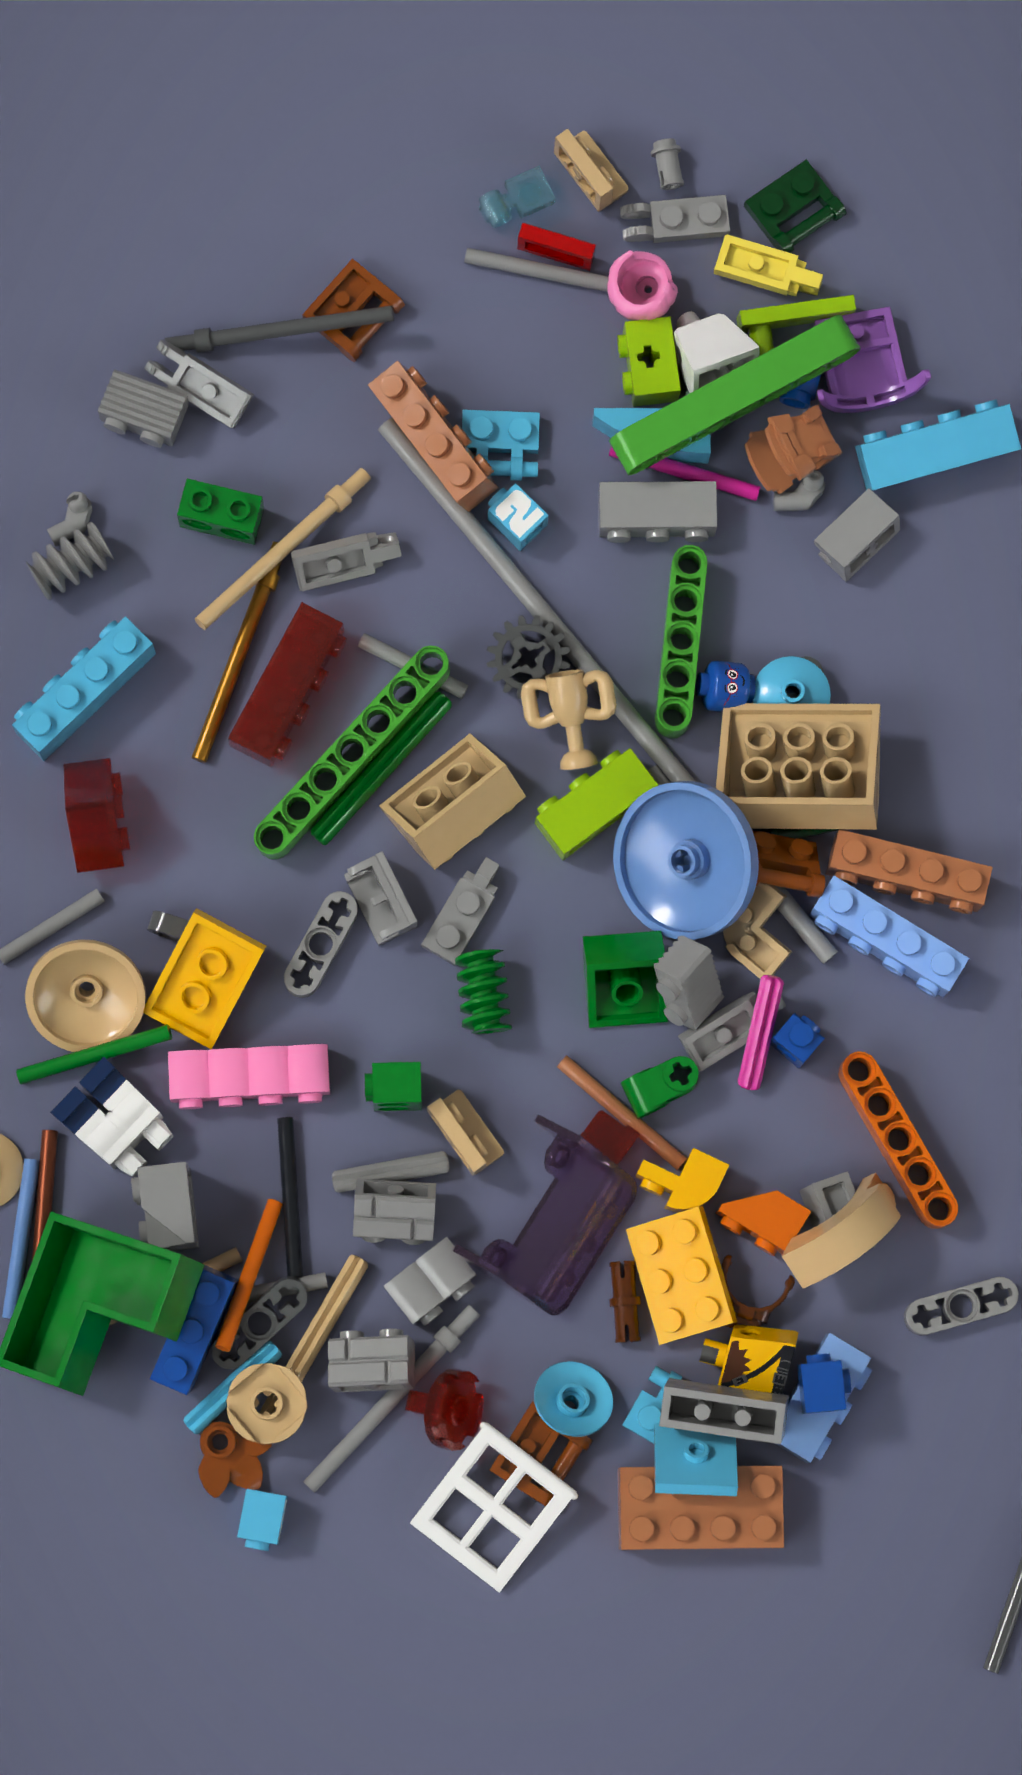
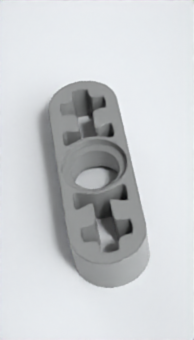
[284,891,358,998]
[904,1277,1019,1336]

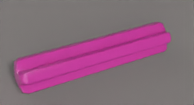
[738,975,784,1090]

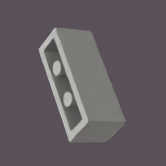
[598,481,717,543]
[659,1378,789,1444]

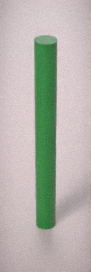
[16,1024,172,1085]

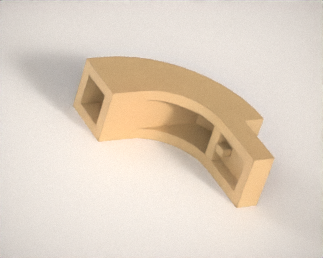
[782,1173,901,1289]

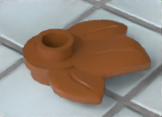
[198,1422,272,1498]

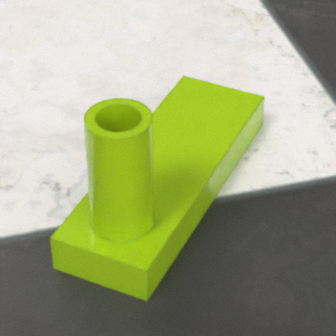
[736,295,856,356]

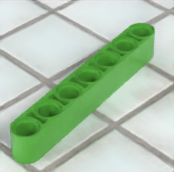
[609,315,861,475]
[254,645,450,859]

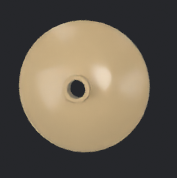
[25,940,146,1052]

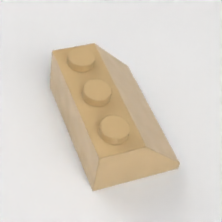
[379,734,526,870]

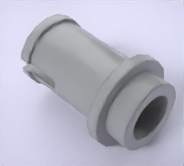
[651,138,684,190]

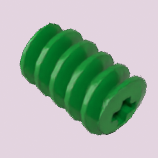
[455,949,512,1034]

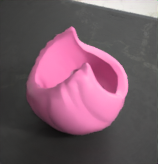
[607,250,678,321]

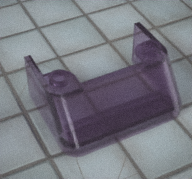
[453,1114,637,1316]

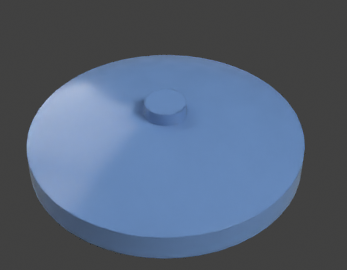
[613,781,759,940]

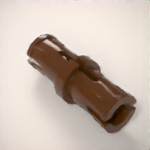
[609,1261,641,1343]

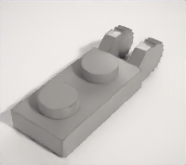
[620,195,730,243]
[145,340,254,428]

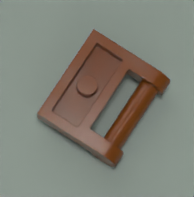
[302,258,405,362]
[752,830,825,898]
[489,1401,593,1506]

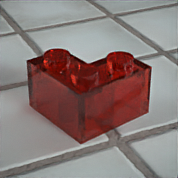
[63,758,131,873]

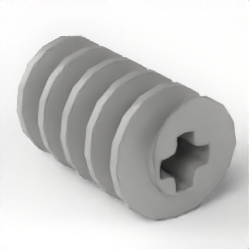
[26,522,114,600]

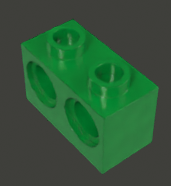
[177,478,264,545]
[365,1062,422,1112]

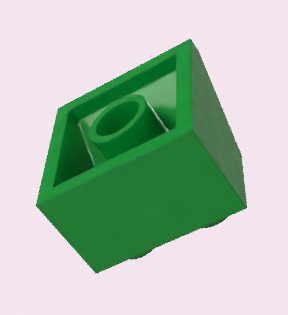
[583,931,668,1028]

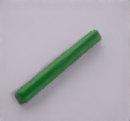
[311,691,452,845]

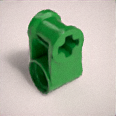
[620,1056,699,1119]

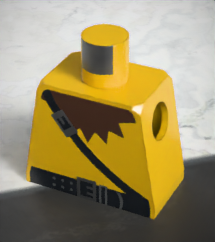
[699,1324,799,1394]

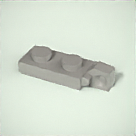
[290,532,402,591]
[421,857,499,966]
[678,991,786,1072]

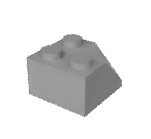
[131,1162,199,1251]

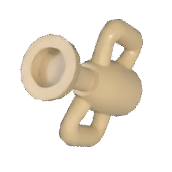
[520,669,617,770]

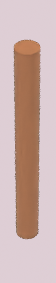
[557,1055,687,1170]

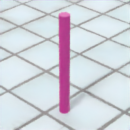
[609,446,760,501]

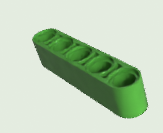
[655,545,707,739]

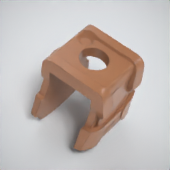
[744,405,843,494]

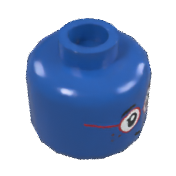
[695,661,756,712]

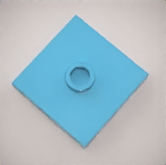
[654,1423,738,1496]

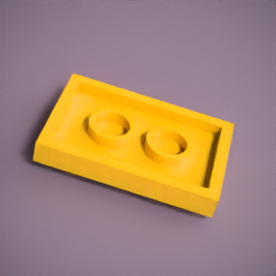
[143,908,267,1050]
[626,1206,737,1345]

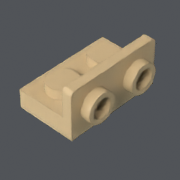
[554,129,628,212]
[427,1090,504,1176]

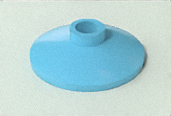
[753,656,831,704]
[534,1361,613,1437]

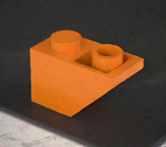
[715,1190,811,1256]

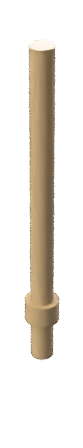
[195,468,371,630]

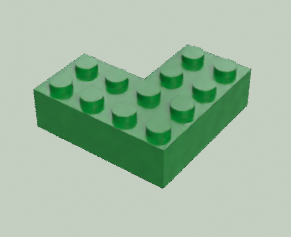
[0,1212,205,1396]

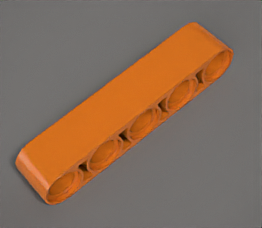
[838,1051,958,1229]

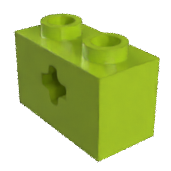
[617,316,681,407]

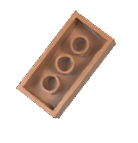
[618,1466,784,1550]

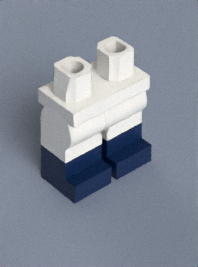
[50,1057,173,1178]

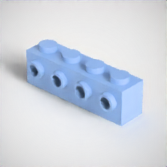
[809,875,969,998]

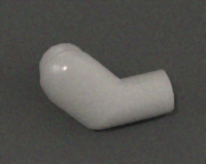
[773,470,825,511]
[47,492,92,547]

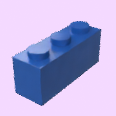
[150,1265,239,1395]

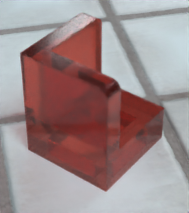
[577,1110,640,1169]

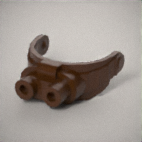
[721,1254,795,1329]

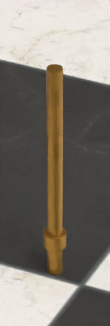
[191,541,282,763]

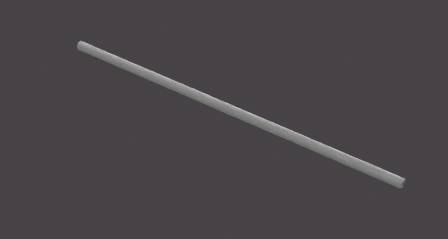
[378,418,838,964]

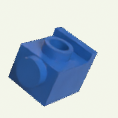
[770,1013,825,1068]

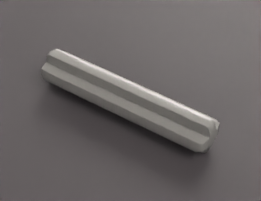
[332,1151,450,1193]

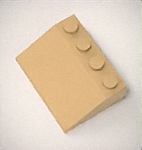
[716,703,881,830]

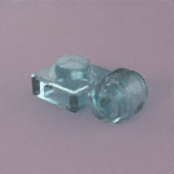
[478,165,556,228]

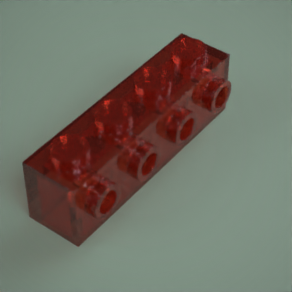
[228,602,347,767]

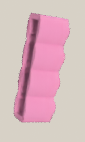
[168,1044,330,1109]

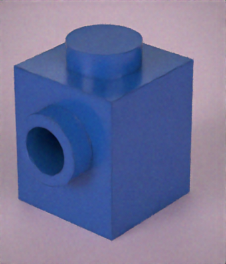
[797,1353,851,1414]

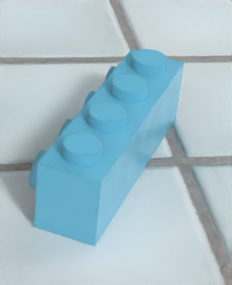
[855,399,1021,491]
[12,616,156,761]

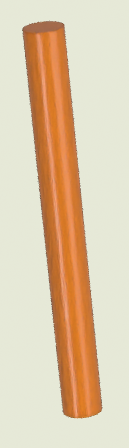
[215,1199,283,1352]

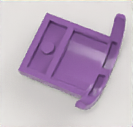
[814,306,931,413]

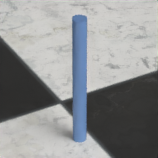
[2,1159,40,1319]

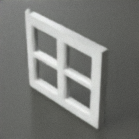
[410,1422,578,1593]

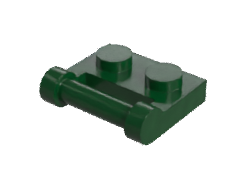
[744,159,846,253]

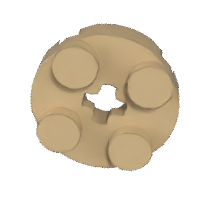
[226,1363,308,1445]

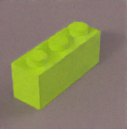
[535,748,659,861]

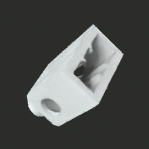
[674,311,760,393]

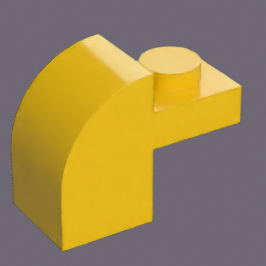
[635,1148,729,1212]

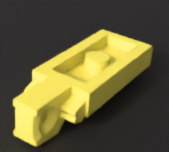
[714,235,823,296]

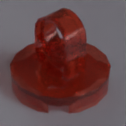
[405,1369,484,1451]

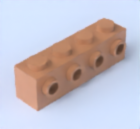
[368,360,499,512]
[825,829,993,914]

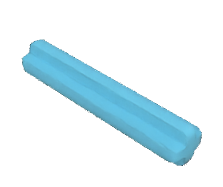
[183,1340,282,1434]

